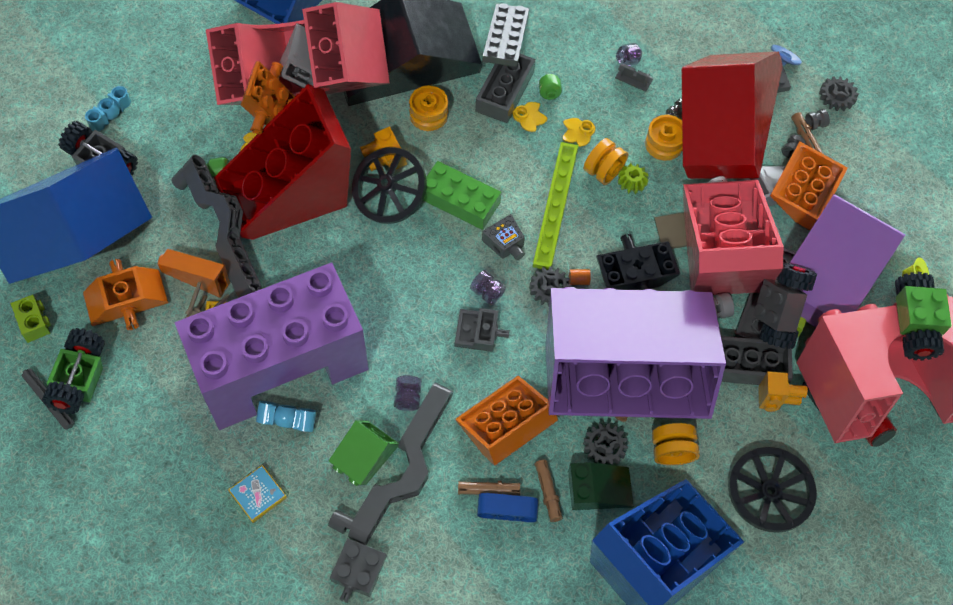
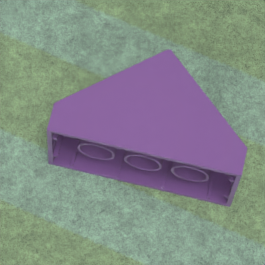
[790,194,906,327]

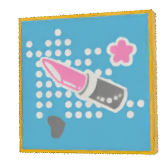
[228,465,287,523]

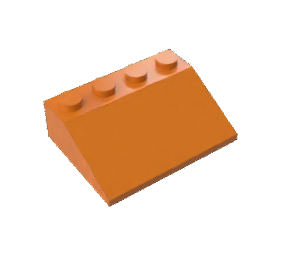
[770,141,848,231]
[455,376,558,466]

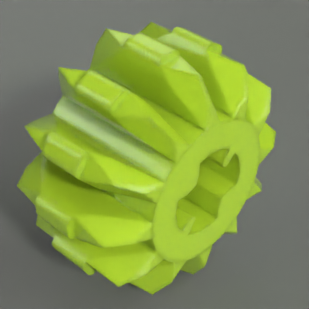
[618,163,648,195]

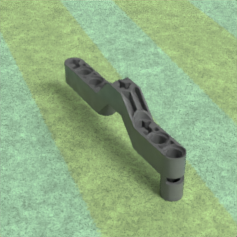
[171,155,262,298]
[328,382,453,545]

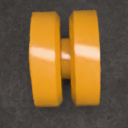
[409,85,448,131]
[645,115,683,161]
[583,138,628,185]
[651,423,700,465]

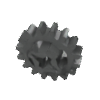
[819,76,859,111]
[529,266,571,307]
[583,423,628,465]

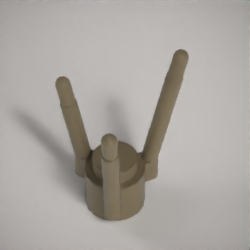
[185,282,230,318]

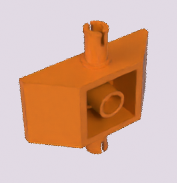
[240,61,295,134]
[83,259,168,330]

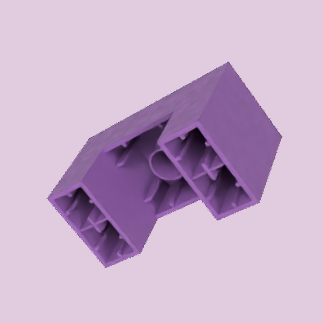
[174,262,369,430]

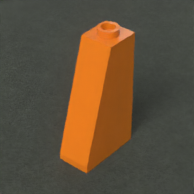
[157,249,230,298]

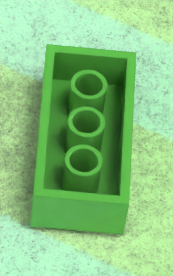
[423,161,501,230]

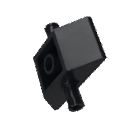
[596,234,680,290]

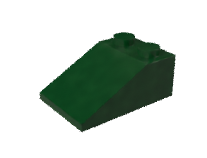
[568,462,634,510]

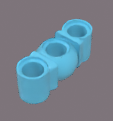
[85,86,131,132]
[256,401,316,432]

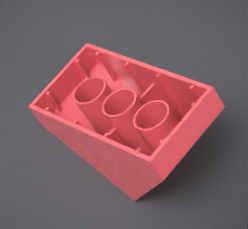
[683,180,784,295]

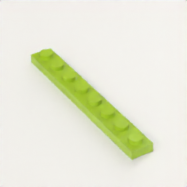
[532,142,578,270]

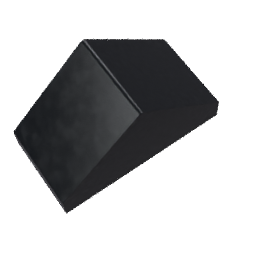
[344,0,482,106]

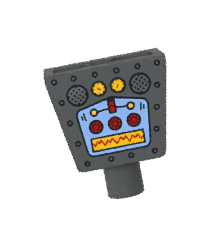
[482,214,525,260]

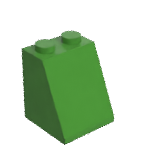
[329,420,399,486]

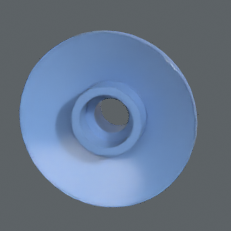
[771,45,802,66]

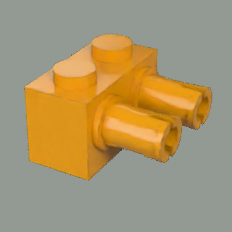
[360,126,407,172]
[758,371,808,412]

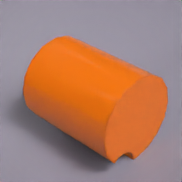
[569,269,591,285]

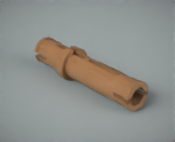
[791,112,824,154]
[535,460,563,522]
[458,481,520,496]

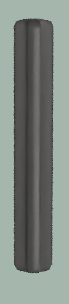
[22,368,75,430]

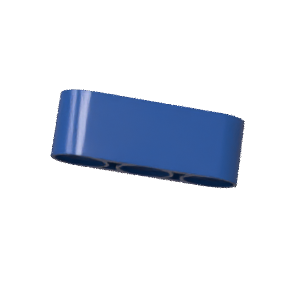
[477,493,539,522]

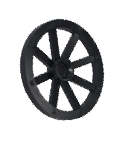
[352,147,427,224]
[728,447,817,533]

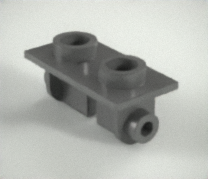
[615,64,653,92]

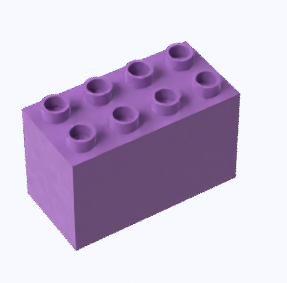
[545,287,726,419]

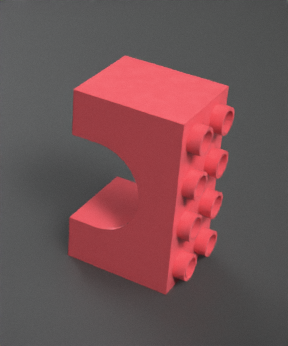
[206,2,390,105]
[796,294,953,443]

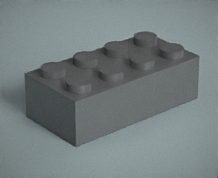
[475,54,536,123]
[721,336,793,385]

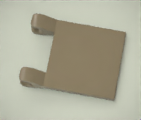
[654,212,687,249]

